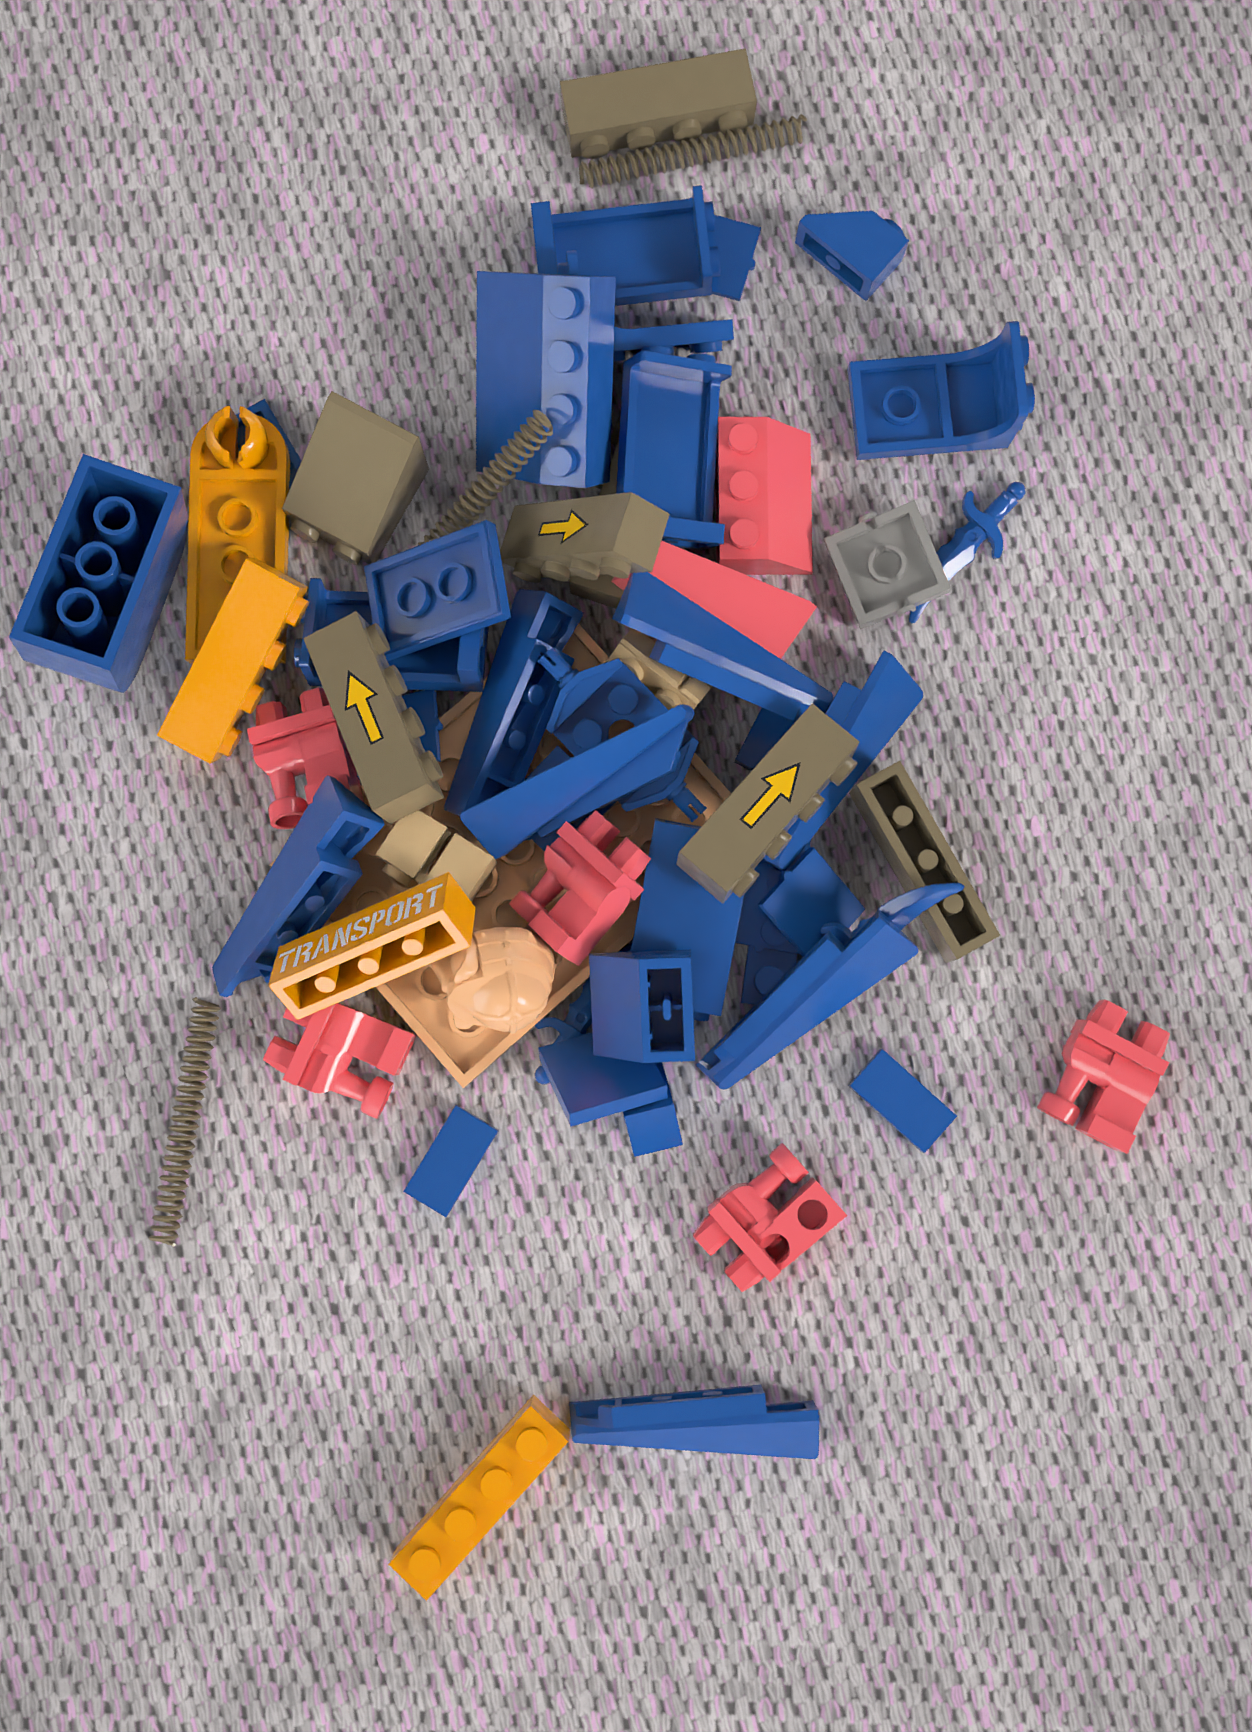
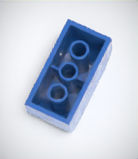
[9,454,188,693]

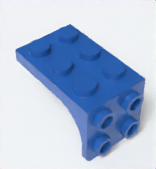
[557,250,734,362]
[847,321,1035,460]

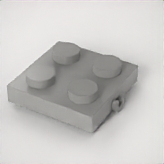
[824,500,951,630]

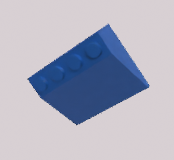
[476,271,616,488]

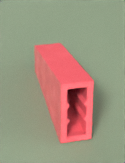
[611,541,817,659]

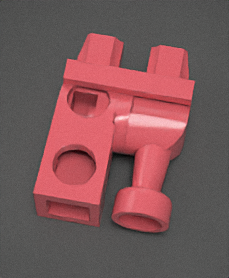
[247,687,364,829]
[509,810,651,966]
[1037,999,1170,1154]
[263,1003,417,1119]
[693,1143,847,1292]

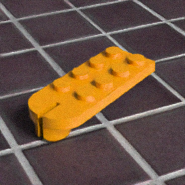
[185,406,290,663]

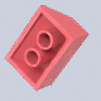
[716,417,813,575]

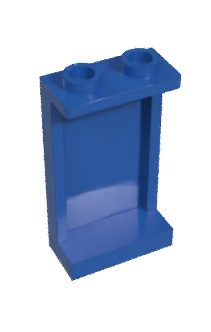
[531,185,720,306]
[616,346,732,551]
[294,578,489,692]
[631,818,744,1021]

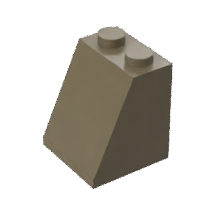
[282,391,429,565]

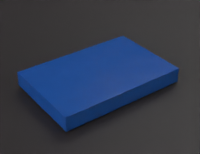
[364,520,511,661]

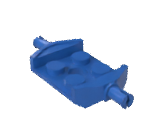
[537,647,707,822]

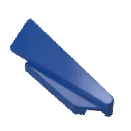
[612,572,834,722]
[444,589,584,816]
[762,650,923,871]
[458,704,694,859]
[212,775,385,997]
[696,910,918,1090]
[569,1384,819,1459]

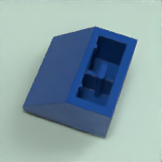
[589,949,695,1063]

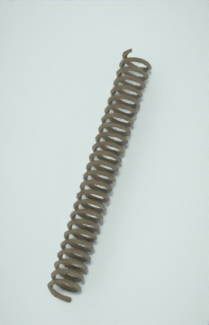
[579,114,807,189]
[418,410,553,545]
[148,997,221,1247]

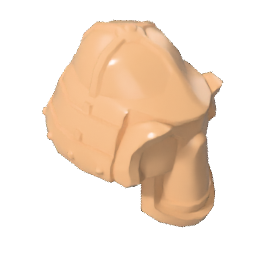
[428,927,557,1034]

